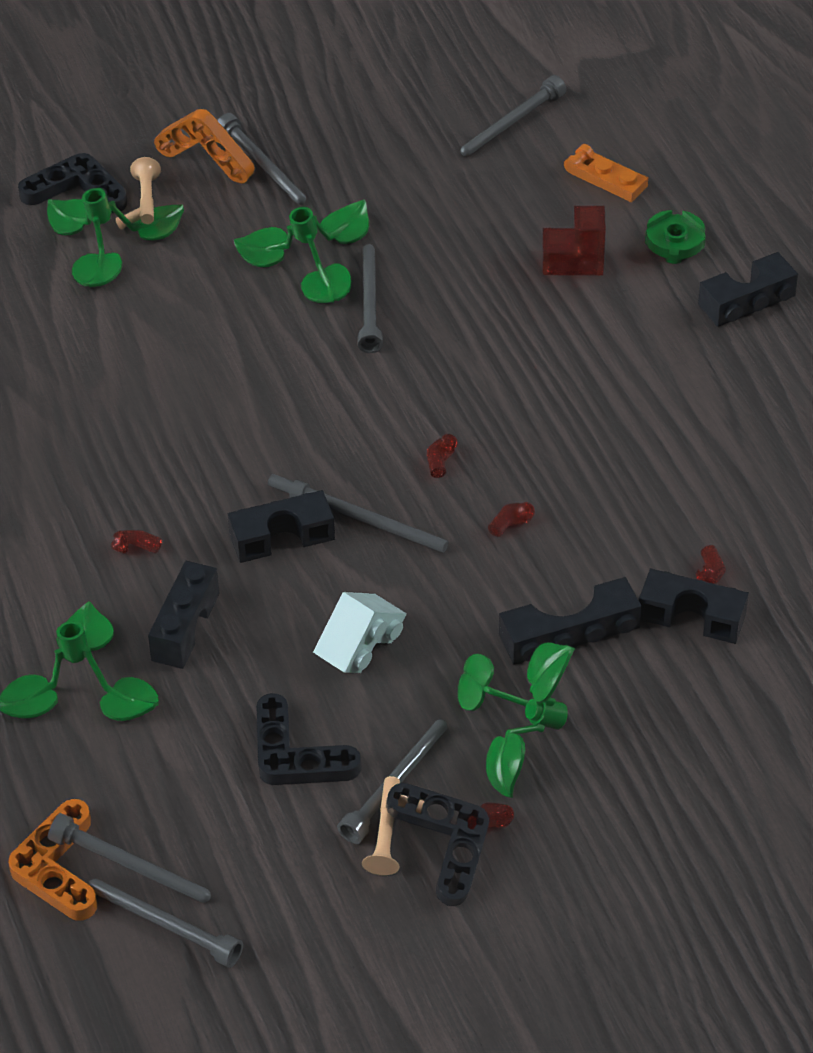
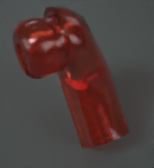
[426,434,458,478]
[488,502,535,537]
[111,530,162,554]
[696,545,726,584]
[467,802,514,829]

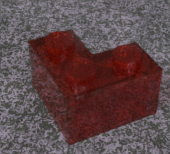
[542,206,606,275]

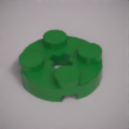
[645,210,706,264]

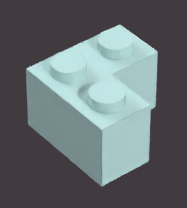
[313,592,407,673]

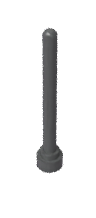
[460,75,567,157]
[218,113,306,205]
[358,244,383,353]
[337,719,447,844]
[48,813,211,903]
[88,878,243,968]

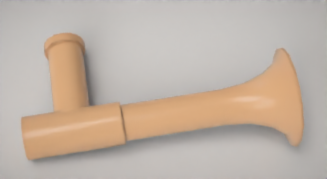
[116,157,161,230]
[362,776,429,875]

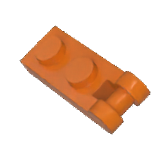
[564,144,648,203]

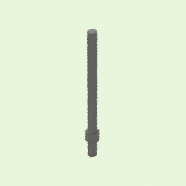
[268,474,449,553]

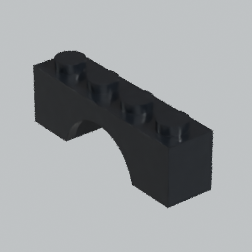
[499,577,641,665]

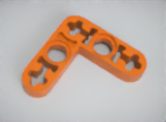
[154,109,255,184]
[8,799,97,921]

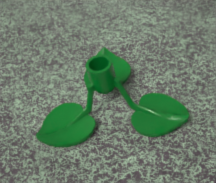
[47,188,184,287]
[234,199,369,303]
[0,601,159,721]
[458,642,575,798]

